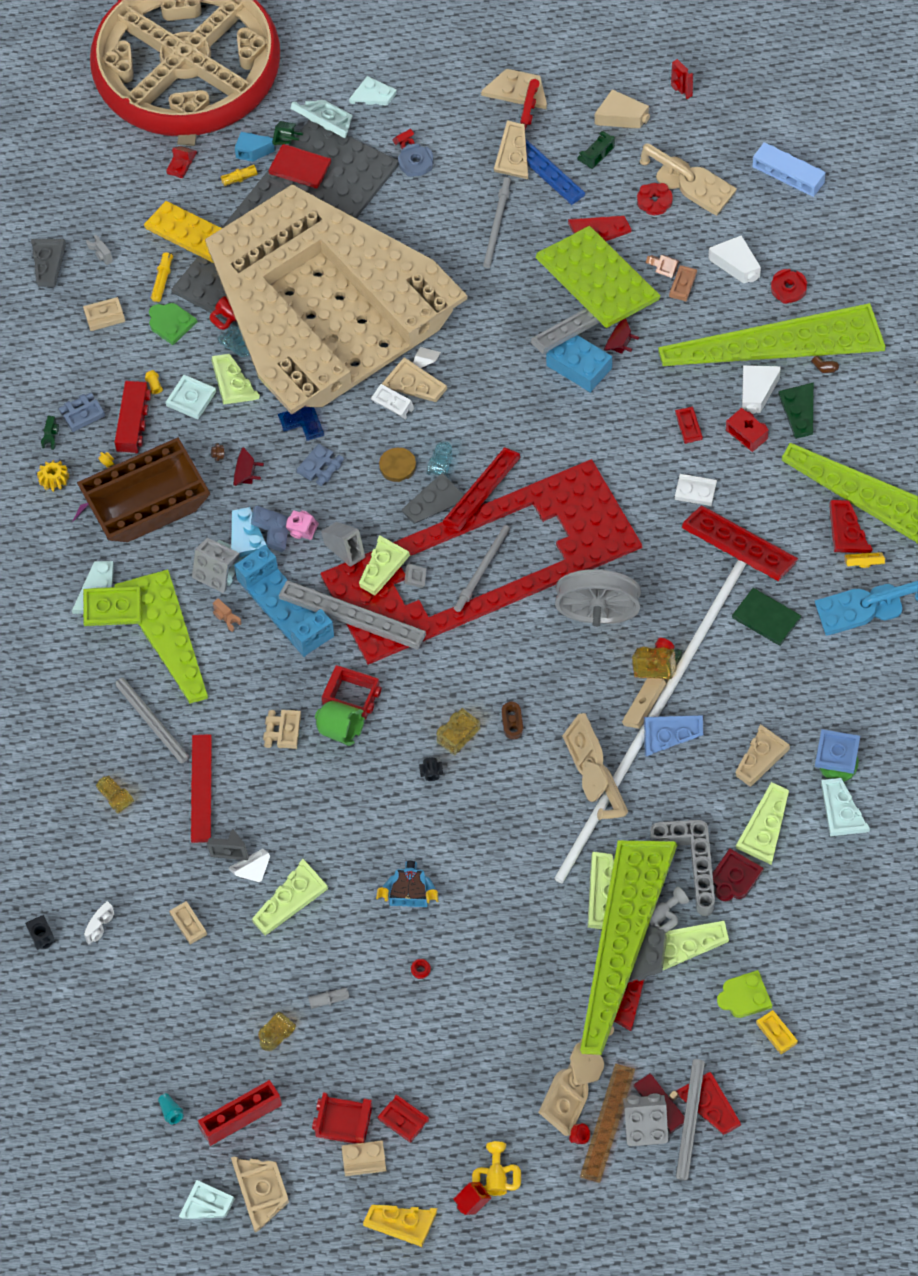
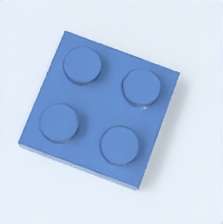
[815,729,860,774]

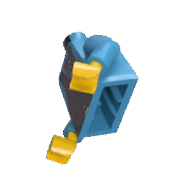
[376,861,439,907]

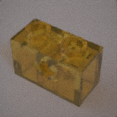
[632,647,677,679]
[436,708,480,756]

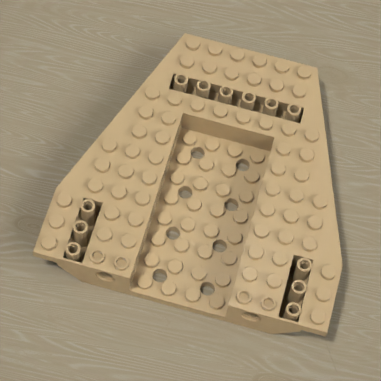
[205,185,467,414]

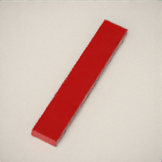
[443,447,521,531]
[191,734,212,843]

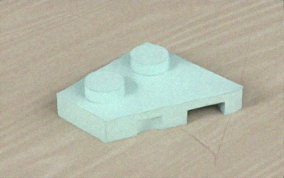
[179,1180,235,1219]

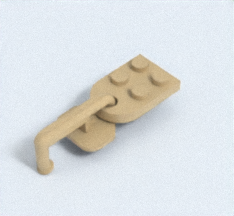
[640,143,737,216]
[562,713,628,820]
[538,1025,614,1136]

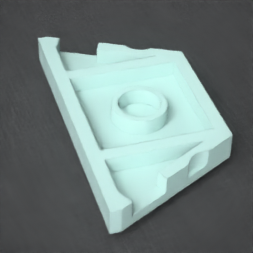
[290,100,352,138]

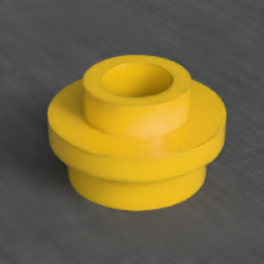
[98,452,115,468]

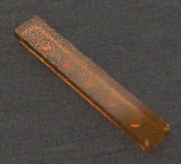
[580,1063,635,1183]

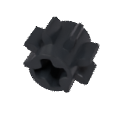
[419,757,443,781]

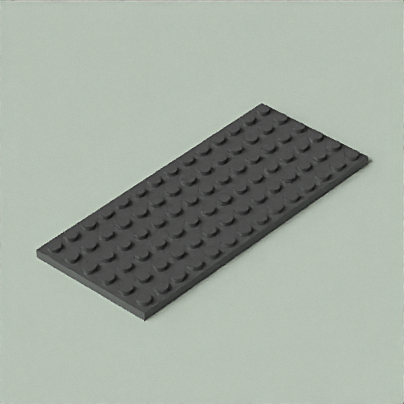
[171,120,399,327]

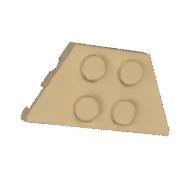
[481,69,547,109]
[231,1157,289,1233]

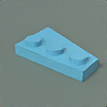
[231,507,267,558]

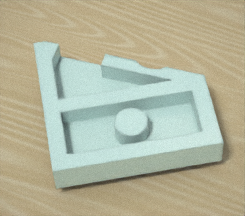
[349,76,397,105]

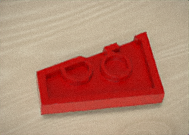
[568,216,631,241]
[829,500,873,553]
[614,979,645,1031]
[676,1071,741,1135]

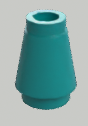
[158,1093,184,1125]

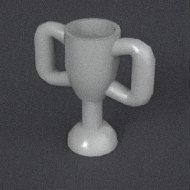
[649,886,689,933]

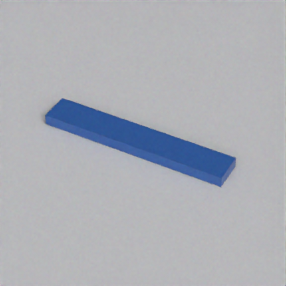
[525,138,585,205]

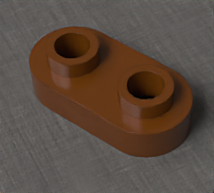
[502,702,523,739]

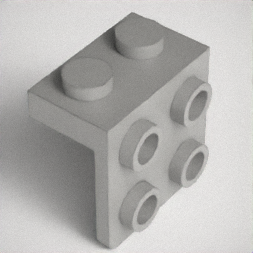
[623,1094,668,1146]

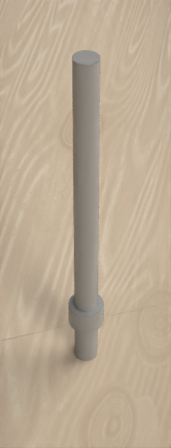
[483,178,511,268]
[454,525,510,612]

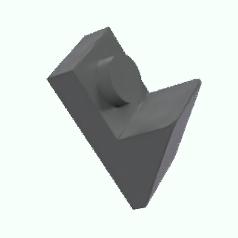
[207,829,249,860]

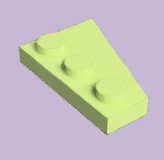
[211,354,260,405]
[359,535,410,595]

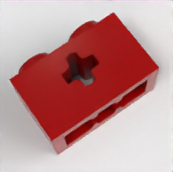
[726,408,769,452]

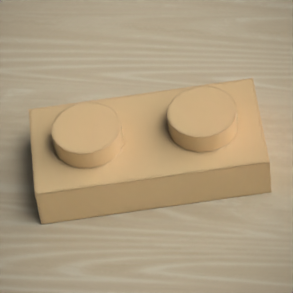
[169,901,207,945]

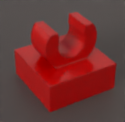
[392,128,415,149]

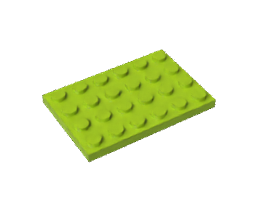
[535,226,661,328]

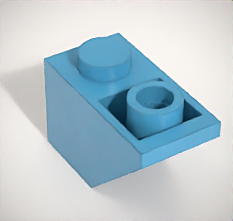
[235,132,276,162]

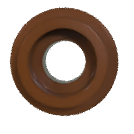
[211,443,224,461]

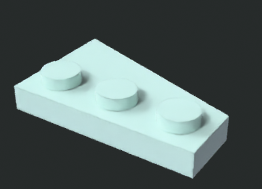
[72,561,114,614]
[821,778,870,836]

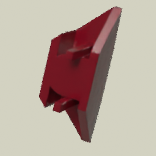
[604,318,639,354]
[233,447,264,486]

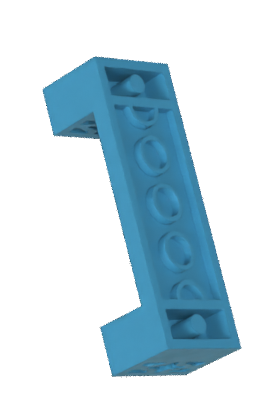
[234,545,334,657]

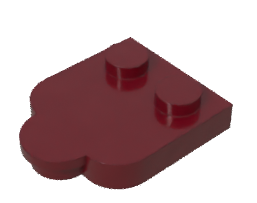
[712,848,764,902]

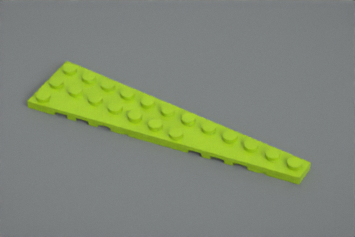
[658,303,886,366]
[782,443,918,543]
[580,840,677,1055]

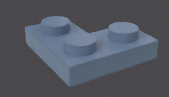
[251,505,288,552]

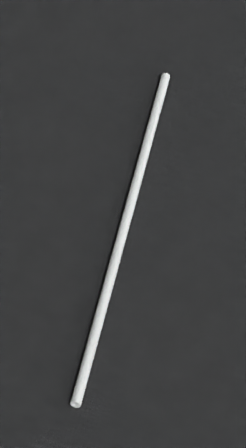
[554,560,746,883]

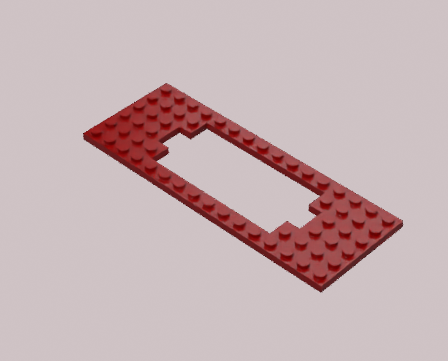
[320,459,642,665]

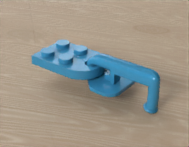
[814,581,918,636]

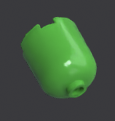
[315,701,365,746]

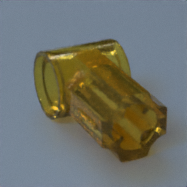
[96,775,134,814]

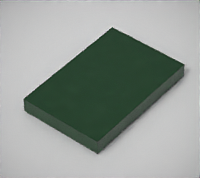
[732,588,801,646]

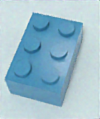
[546,335,612,393]

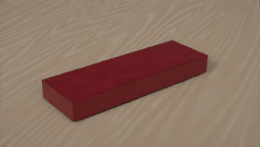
[634,1073,684,1134]

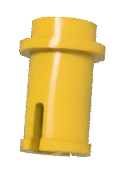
[145,370,163,395]

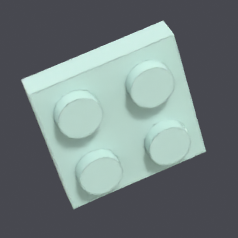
[166,375,216,419]

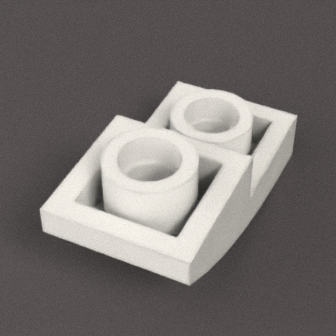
[84,901,114,944]

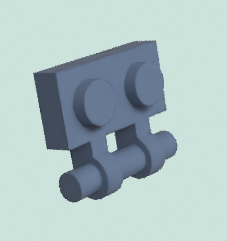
[58,393,105,432]
[296,443,344,486]

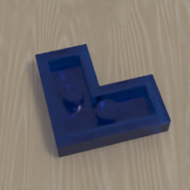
[278,405,324,441]

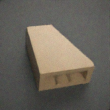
[595,90,650,128]

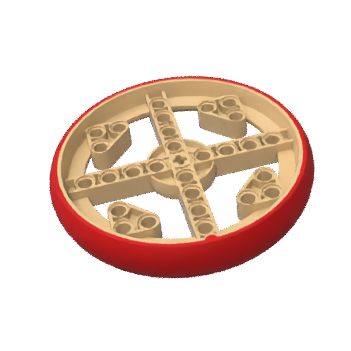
[90,0,280,136]

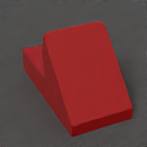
[166,146,197,179]

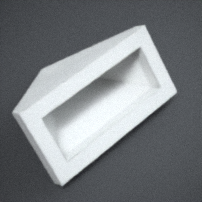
[229,849,270,882]

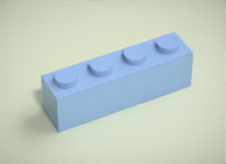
[752,142,826,197]

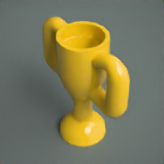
[472,1141,521,1196]

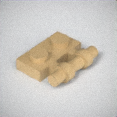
[263,710,301,749]

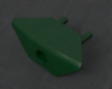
[272,121,303,145]

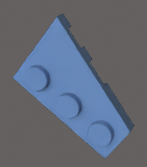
[644,715,703,756]

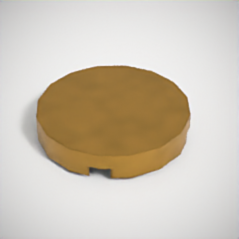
[379,447,416,482]

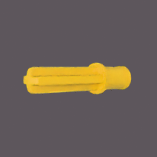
[151,252,173,302]

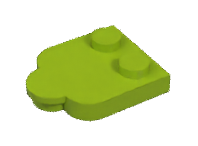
[717,970,773,1018]

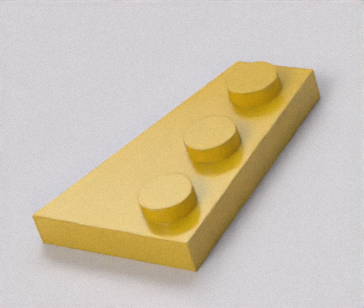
[363,1205,438,1247]

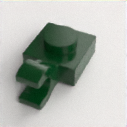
[41,415,59,450]

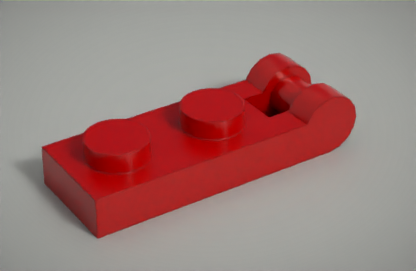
[520,79,540,130]

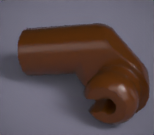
[811,356,839,373]

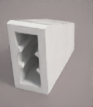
[708,235,761,283]
[742,365,780,414]

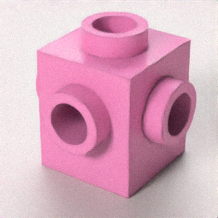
[286,510,319,540]

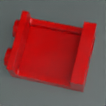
[312,1092,373,1144]

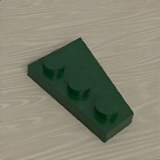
[778,382,814,439]

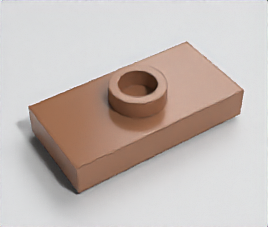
[669,265,697,302]

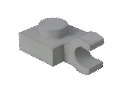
[86,235,113,265]

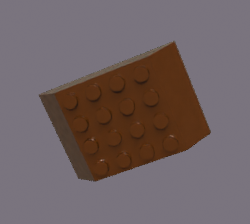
[77,437,210,543]

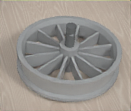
[555,570,641,627]

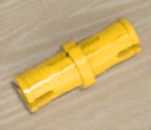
[221,164,258,187]

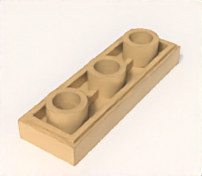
[622,677,666,729]

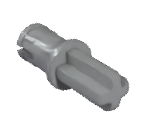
[308,988,349,1009]

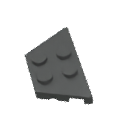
[628,925,667,983]

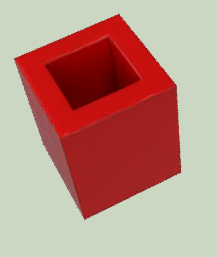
[453,1182,491,1215]

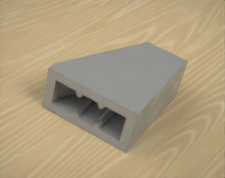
[321,522,365,567]

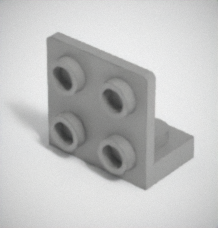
[192,538,239,593]

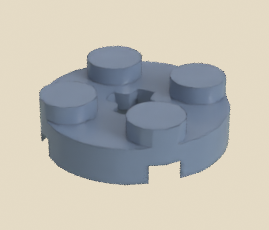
[398,144,434,177]

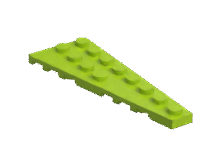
[114,569,208,704]

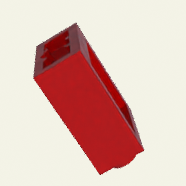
[322,665,382,720]

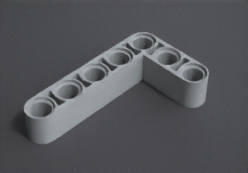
[650,820,715,916]

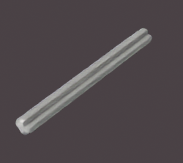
[116,678,189,763]
[676,1059,705,1181]

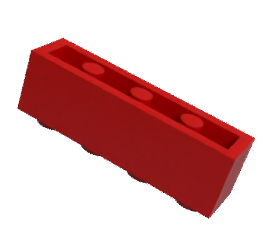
[114,381,151,453]
[198,1080,282,1146]

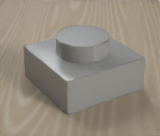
[405,564,426,588]

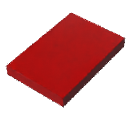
[268,144,331,189]

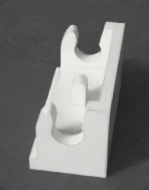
[371,384,414,419]

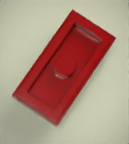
[675,406,703,444]

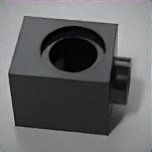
[25,915,55,950]

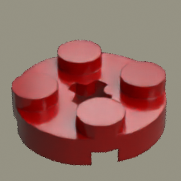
[637,183,673,215]
[771,269,807,304]

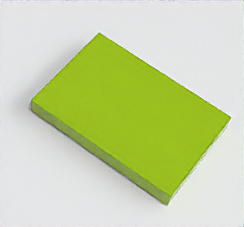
[83,586,141,626]

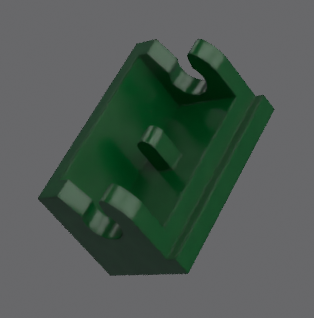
[577,131,615,169]

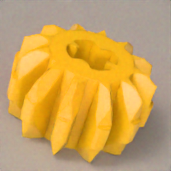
[37,460,69,492]

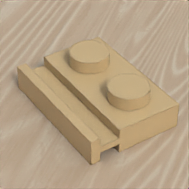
[83,297,125,331]
[342,1140,386,1176]

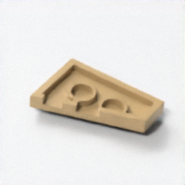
[494,121,528,179]
[382,358,447,402]
[735,724,790,787]

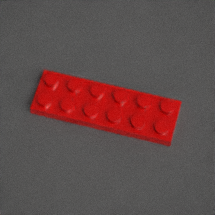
[681,505,798,581]

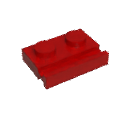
[671,59,693,99]
[378,1094,429,1143]

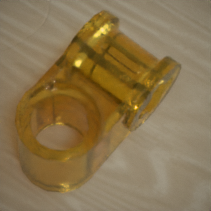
[258,1012,296,1051]

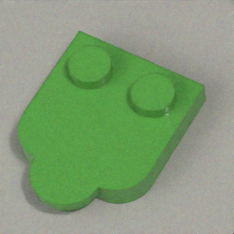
[149,303,197,345]

